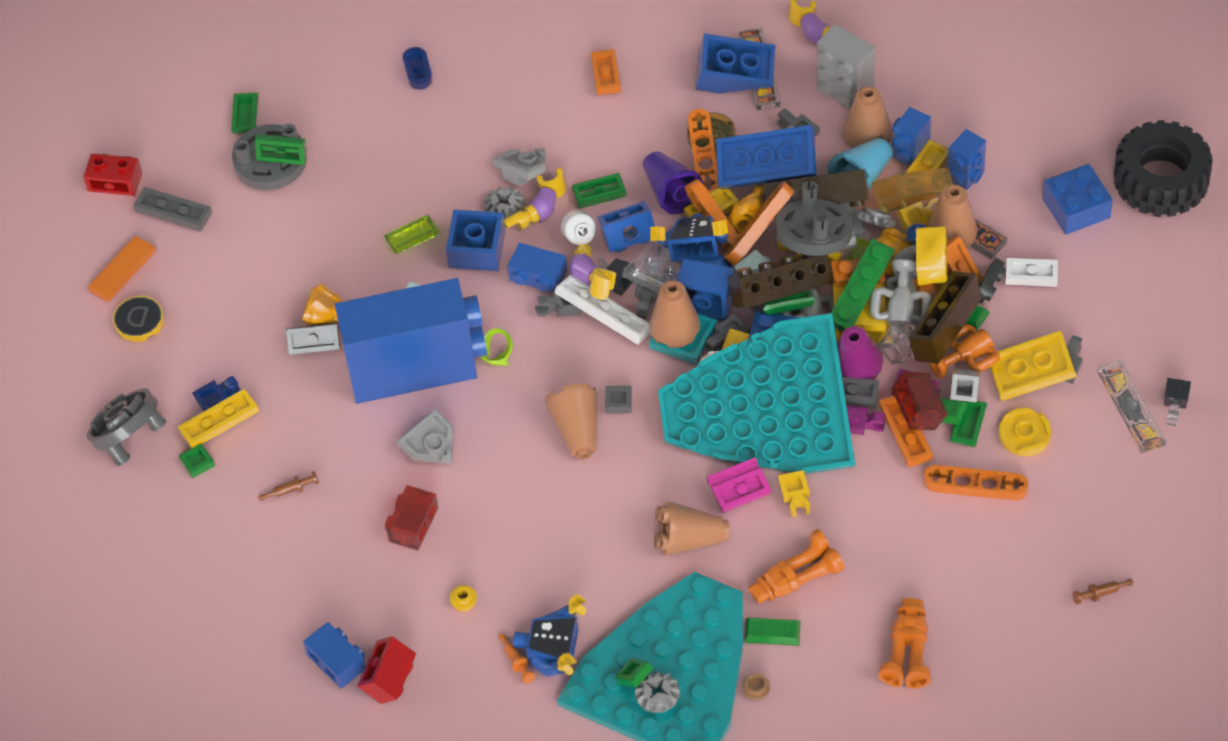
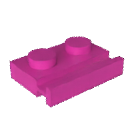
[707,457,772,514]

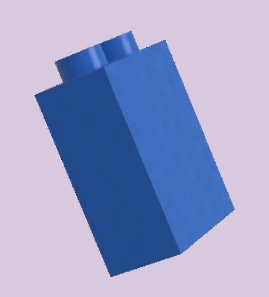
[335,278,487,404]

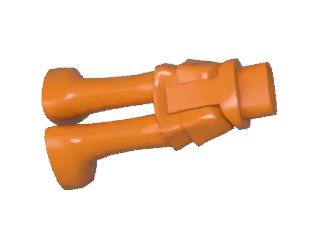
[748,529,845,604]
[878,598,931,689]

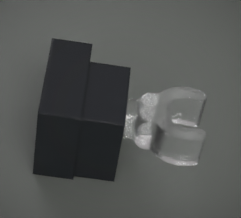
[597,258,636,296]
[1164,378,1191,426]

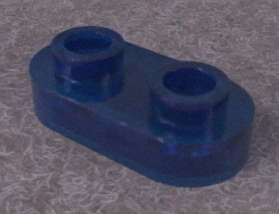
[403,47,433,90]

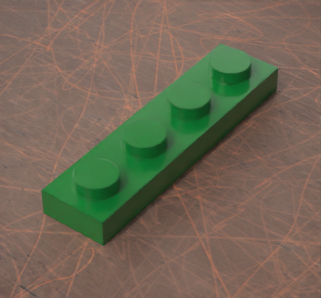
[831,238,895,332]

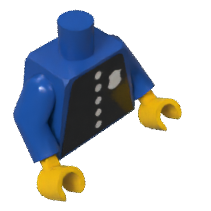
[650,213,729,262]
[513,594,586,677]

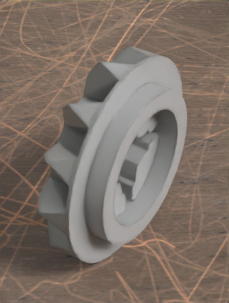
[484,186,524,219]
[856,207,896,228]
[635,670,680,713]

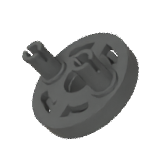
[232,124,307,190]
[776,181,853,256]
[86,388,166,466]

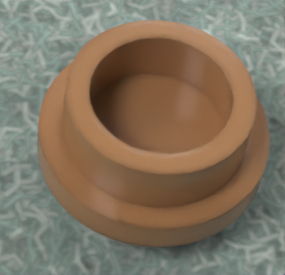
[742,673,770,700]

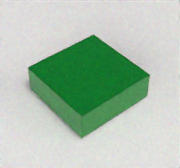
[179,443,215,479]
[615,658,653,688]

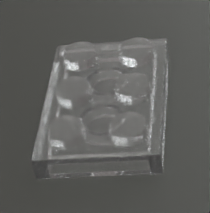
[622,241,683,293]

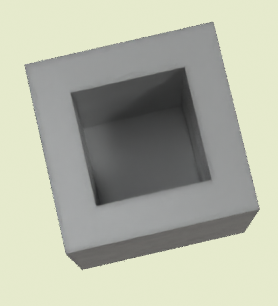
[950,368,981,402]

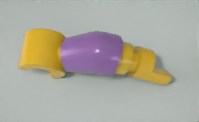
[788,0,830,45]
[504,167,567,231]
[569,243,617,300]

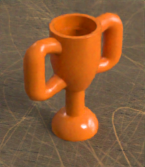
[929,324,1000,379]

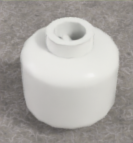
[561,210,596,245]

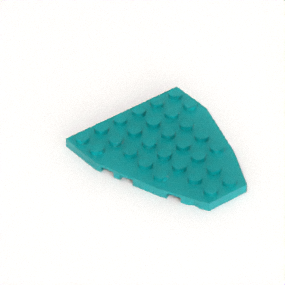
[658,313,856,474]
[557,571,743,741]

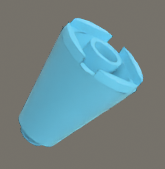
[827,138,893,191]

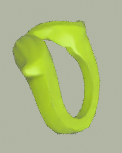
[480,328,513,366]

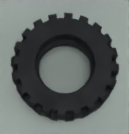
[1113,120,1213,217]

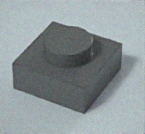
[605,385,632,413]

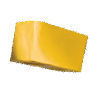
[916,227,947,286]

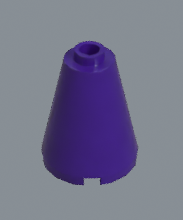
[643,151,704,214]

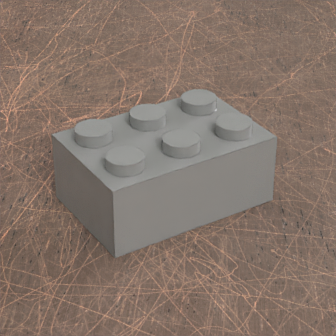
[817,24,875,109]

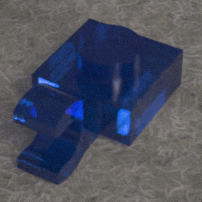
[192,376,241,412]

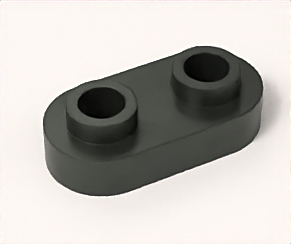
[979,257,1006,303]

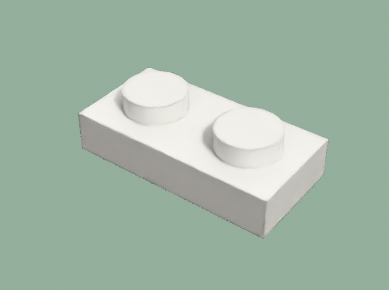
[1005,258,1058,287]

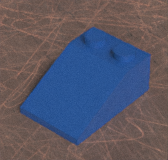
[695,33,775,93]

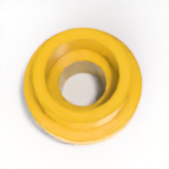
[450,585,477,612]

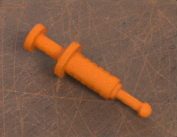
[499,634,535,683]

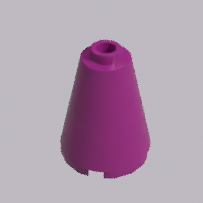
[837,326,883,380]

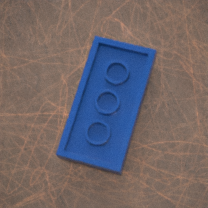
[717,125,817,189]

